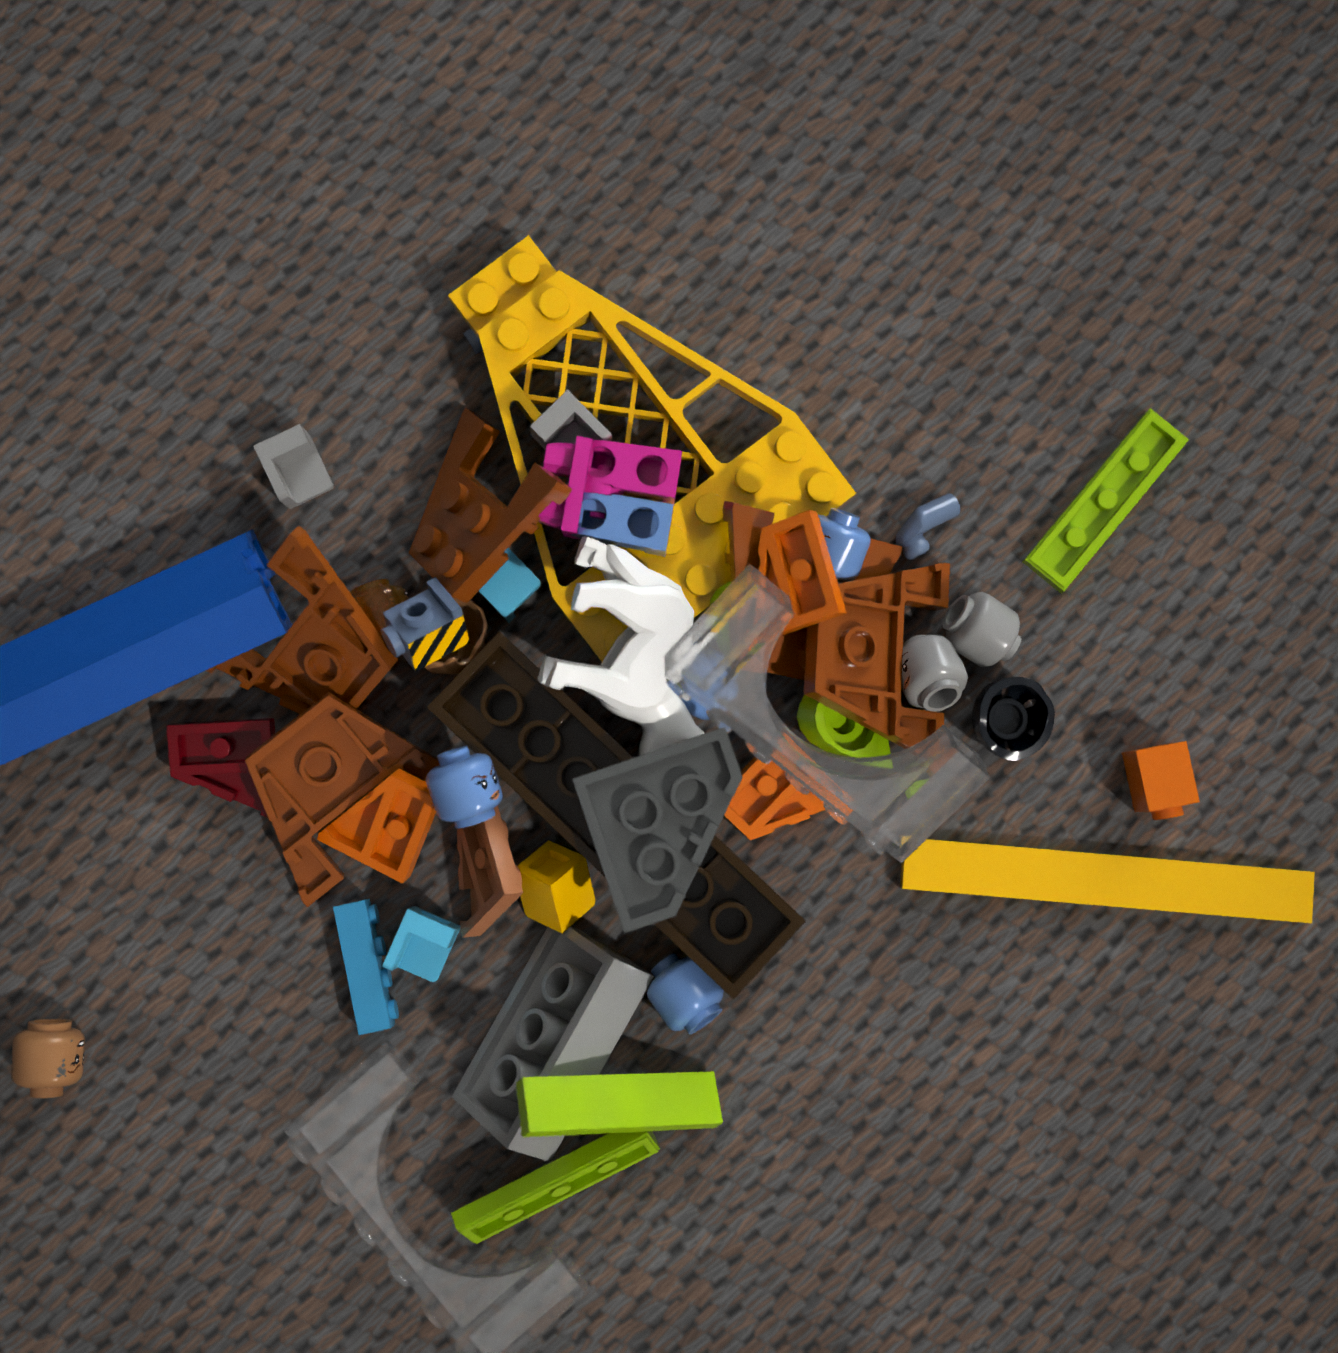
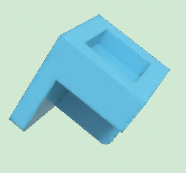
[478,548,541,623]
[382,906,460,982]

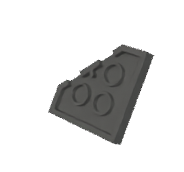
[572,727,743,933]

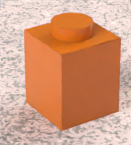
[1122,741,1200,820]

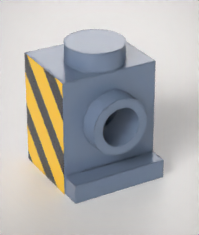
[381,577,470,672]

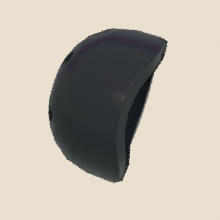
[972,677,1055,761]

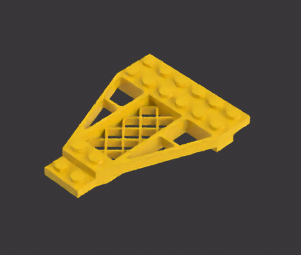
[448,235,856,662]

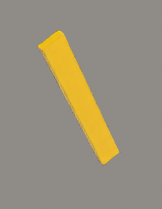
[900,837,1315,923]

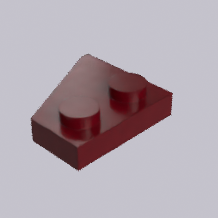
[166,718,275,818]

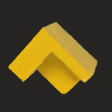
[517,840,596,933]

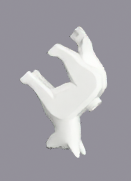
[538,536,705,756]

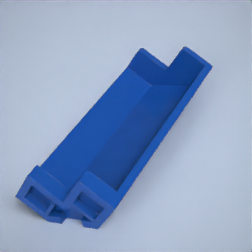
[0,529,292,766]

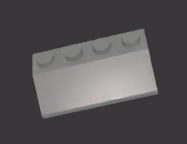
[452,925,654,1162]

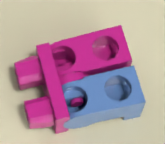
[538,436,682,557]

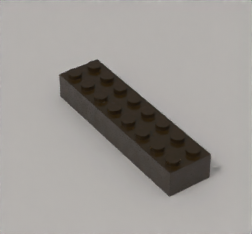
[427,631,806,1000]

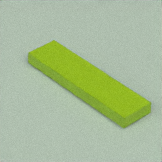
[1022,408,1189,593]
[516,1071,723,1137]
[451,1131,660,1244]

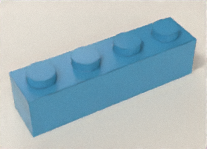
[333,898,399,1035]

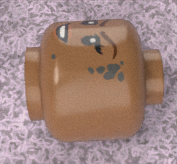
[11,1019,85,1098]

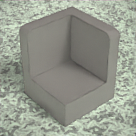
[530,389,612,450]
[253,424,334,509]

